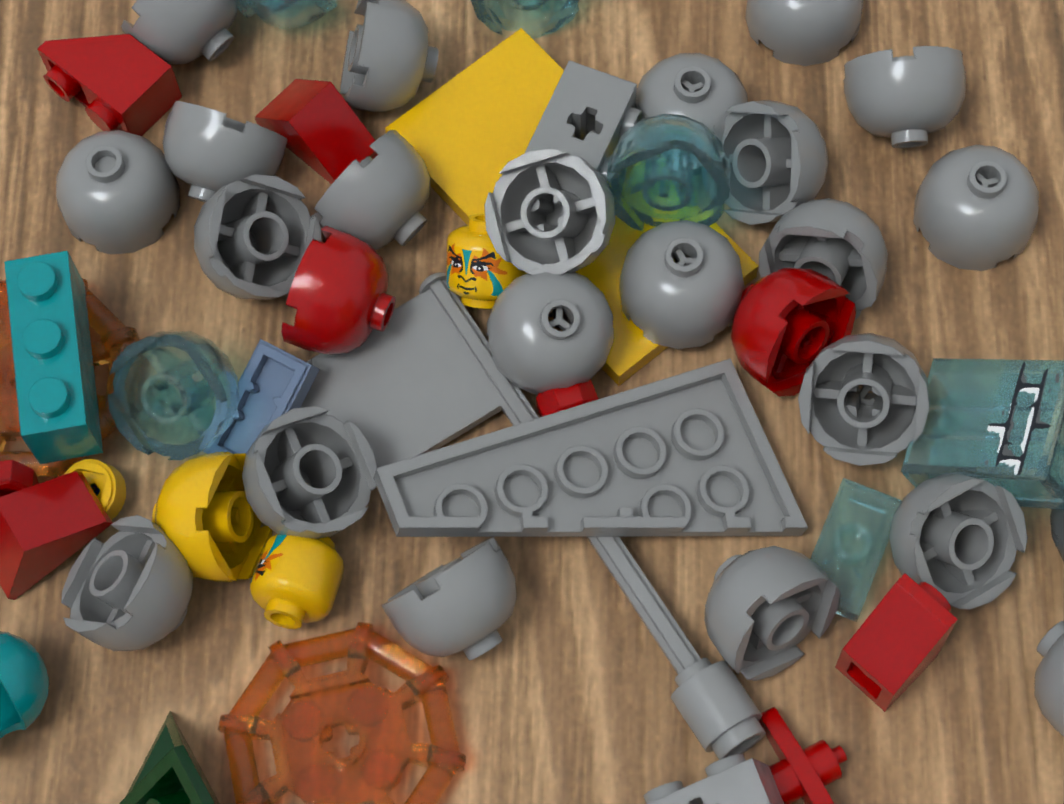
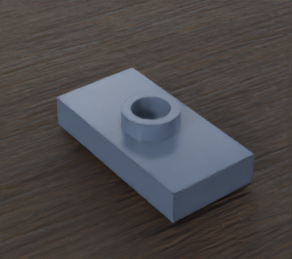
[203,339,320,454]

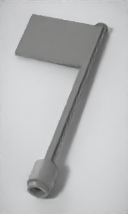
[300,272,766,760]

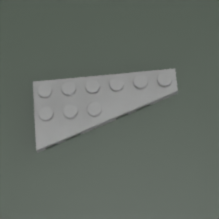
[374,358,808,537]

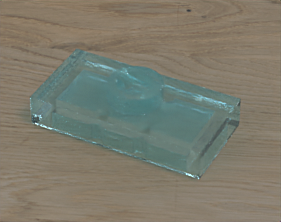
[810,478,902,622]

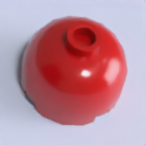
[281,226,396,355]
[731,268,856,397]

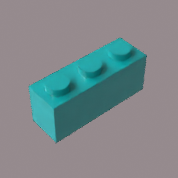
[4,251,103,464]

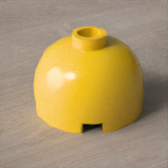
[152,452,272,582]

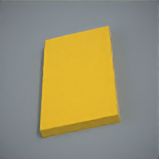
[385,28,758,386]

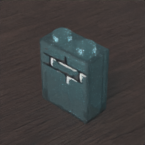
[901,358,1064,509]

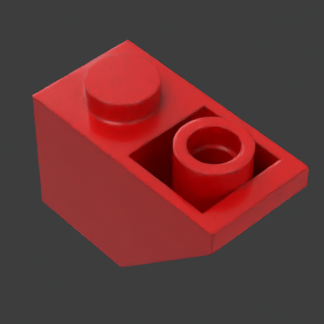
[37,34,182,136]
[835,573,958,712]

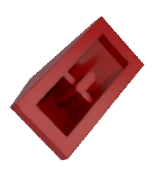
[255,79,378,184]
[0,471,113,600]

